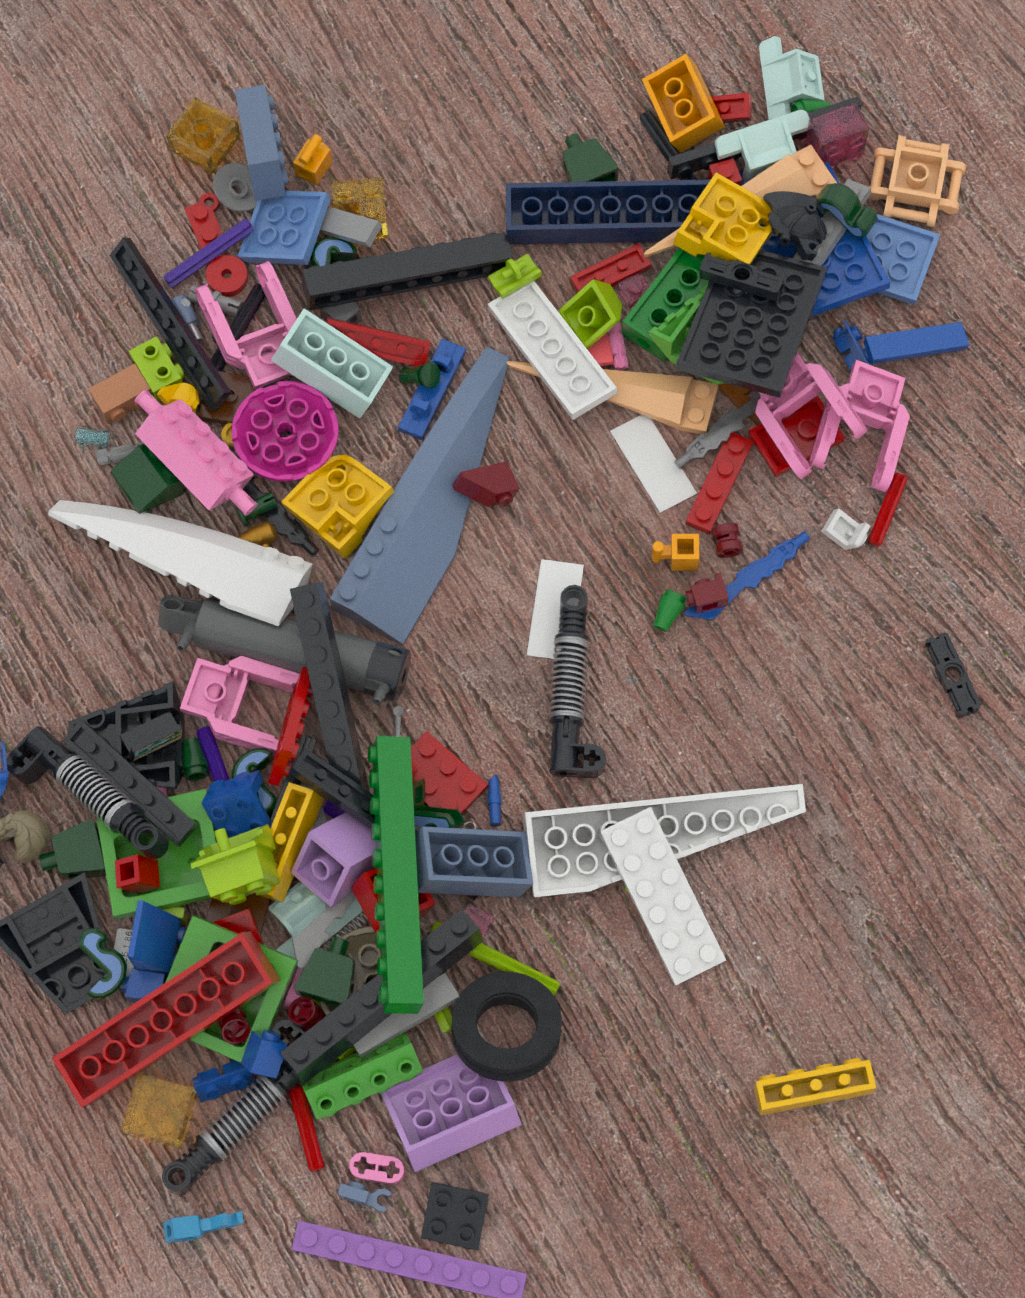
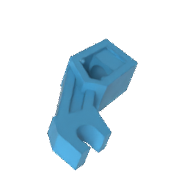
[163,1211,244,1243]

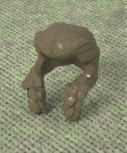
[0,810,51,863]

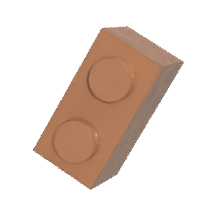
[89,364,153,424]

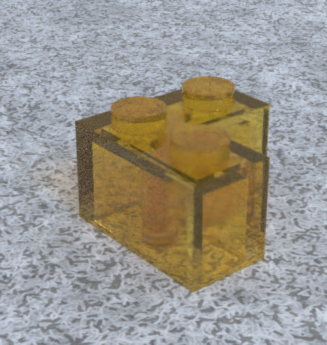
[331,177,388,239]

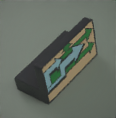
[120,711,183,762]

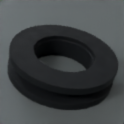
[452,972,562,1082]

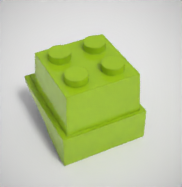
[191,824,280,905]

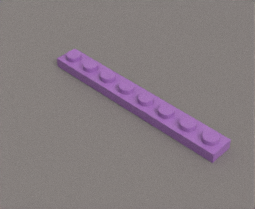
[291,1221,527,1298]

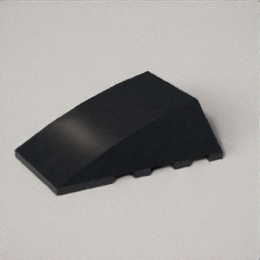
[69,681,185,789]
[0,872,106,1014]

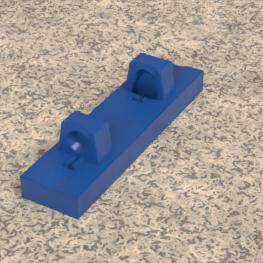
[398,339,466,441]

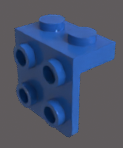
[202,770,272,838]

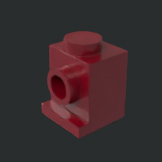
[685,572,729,614]

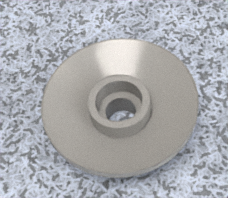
[213,163,257,212]

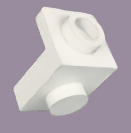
[821,508,870,550]

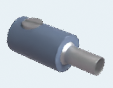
[171,295,203,343]

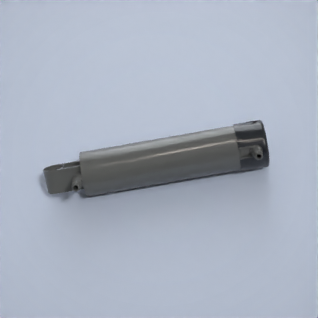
[158,595,411,705]

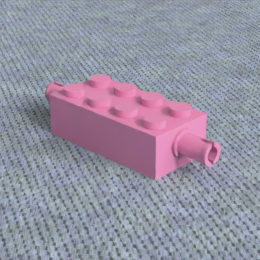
[135,389,258,516]

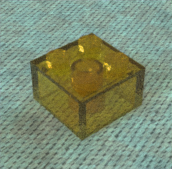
[166,97,241,174]
[121,1073,197,1149]

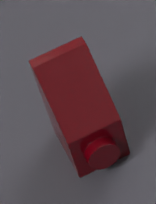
[452,461,520,507]

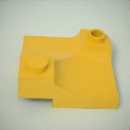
[673,173,773,264]
[281,455,394,559]

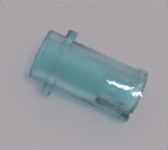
[75,425,110,447]

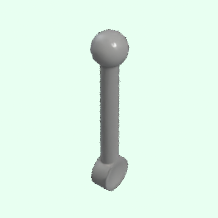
[393,706,404,737]

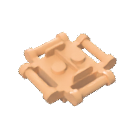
[868,135,966,227]

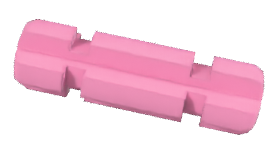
[608,321,628,371]

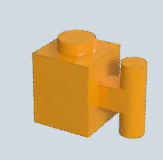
[293,134,332,186]
[652,534,699,571]

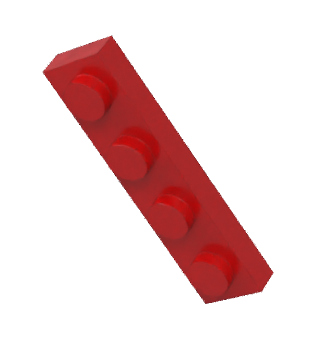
[326,317,431,367]
[685,433,753,535]

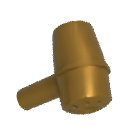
[236,521,277,547]

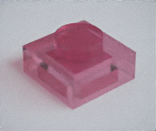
[617,272,649,308]
[465,904,494,939]

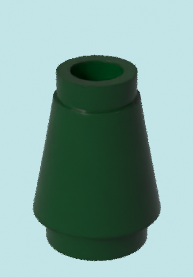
[182,738,209,781]

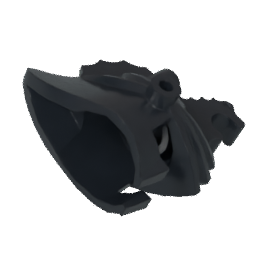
[763,191,827,261]

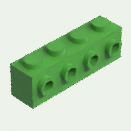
[302,1032,423,1120]

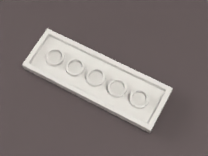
[488,281,618,420]
[599,807,726,986]

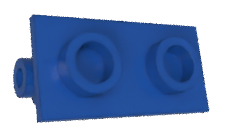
[833,321,873,372]
[192,1060,255,1103]

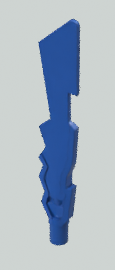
[684,531,810,620]

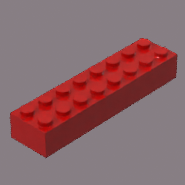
[52,931,281,1108]

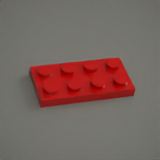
[268,667,312,786]

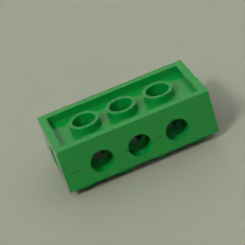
[622,248,709,363]

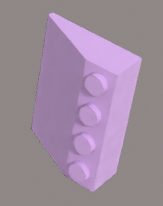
[381,1054,522,1172]

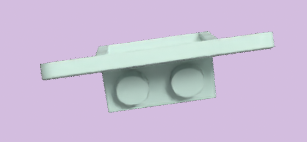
[759,36,825,120]
[715,110,812,183]
[268,881,363,959]

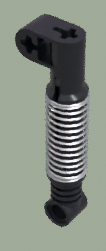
[549,585,606,778]
[6,727,169,859]
[162,1019,305,1195]

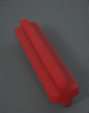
[868,473,908,547]
[290,1086,324,1172]

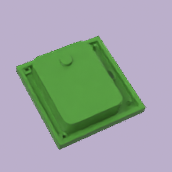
[96,789,217,920]
[165,915,299,1063]

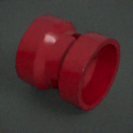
[712,523,743,558]
[288,997,326,1032]
[218,1007,250,1044]

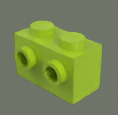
[129,336,185,402]

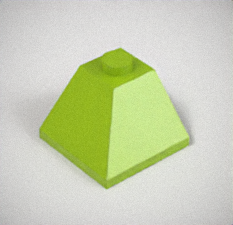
[558,279,622,349]

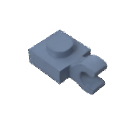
[338,1181,392,1213]

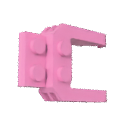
[195,261,297,390]
[755,352,868,479]
[809,360,910,492]
[180,656,314,761]

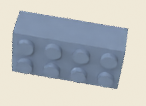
[235,85,289,201]
[415,827,533,897]

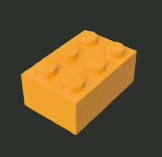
[642,54,725,153]

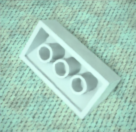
[271,309,393,419]

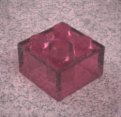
[804,103,869,168]

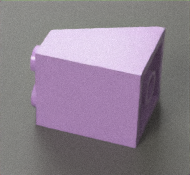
[291,812,377,908]

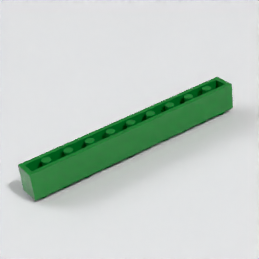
[368,736,424,1014]

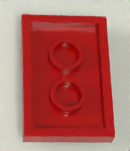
[748,395,845,477]
[411,731,488,815]

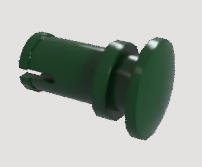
[399,362,440,389]
[235,492,278,527]

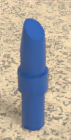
[488,774,502,826]

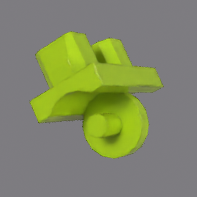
[488,254,542,299]

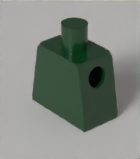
[562,134,619,182]
[39,819,106,880]
[294,937,356,1007]

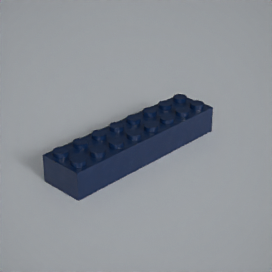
[506,180,710,245]

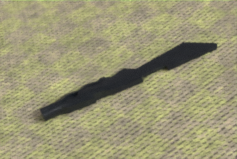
[243,476,319,557]

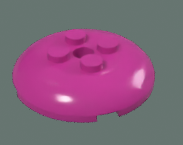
[232,381,339,481]

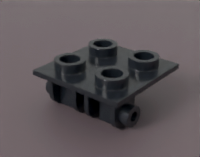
[421,1182,489,1250]

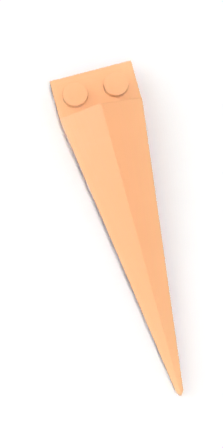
[644,145,837,257]
[506,361,719,435]

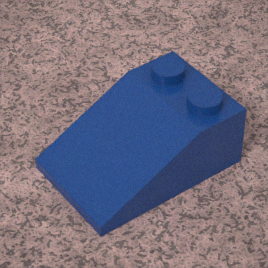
[127,900,186,977]

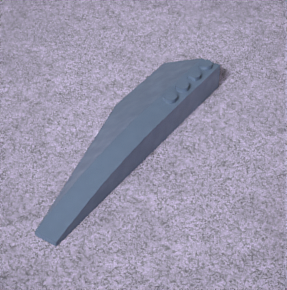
[330,346,510,646]

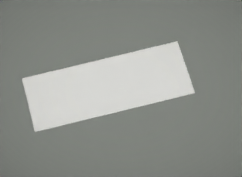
[610,415,697,513]
[527,559,584,659]

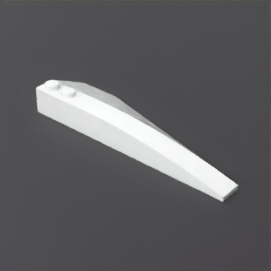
[48,500,312,626]
[522,784,806,897]

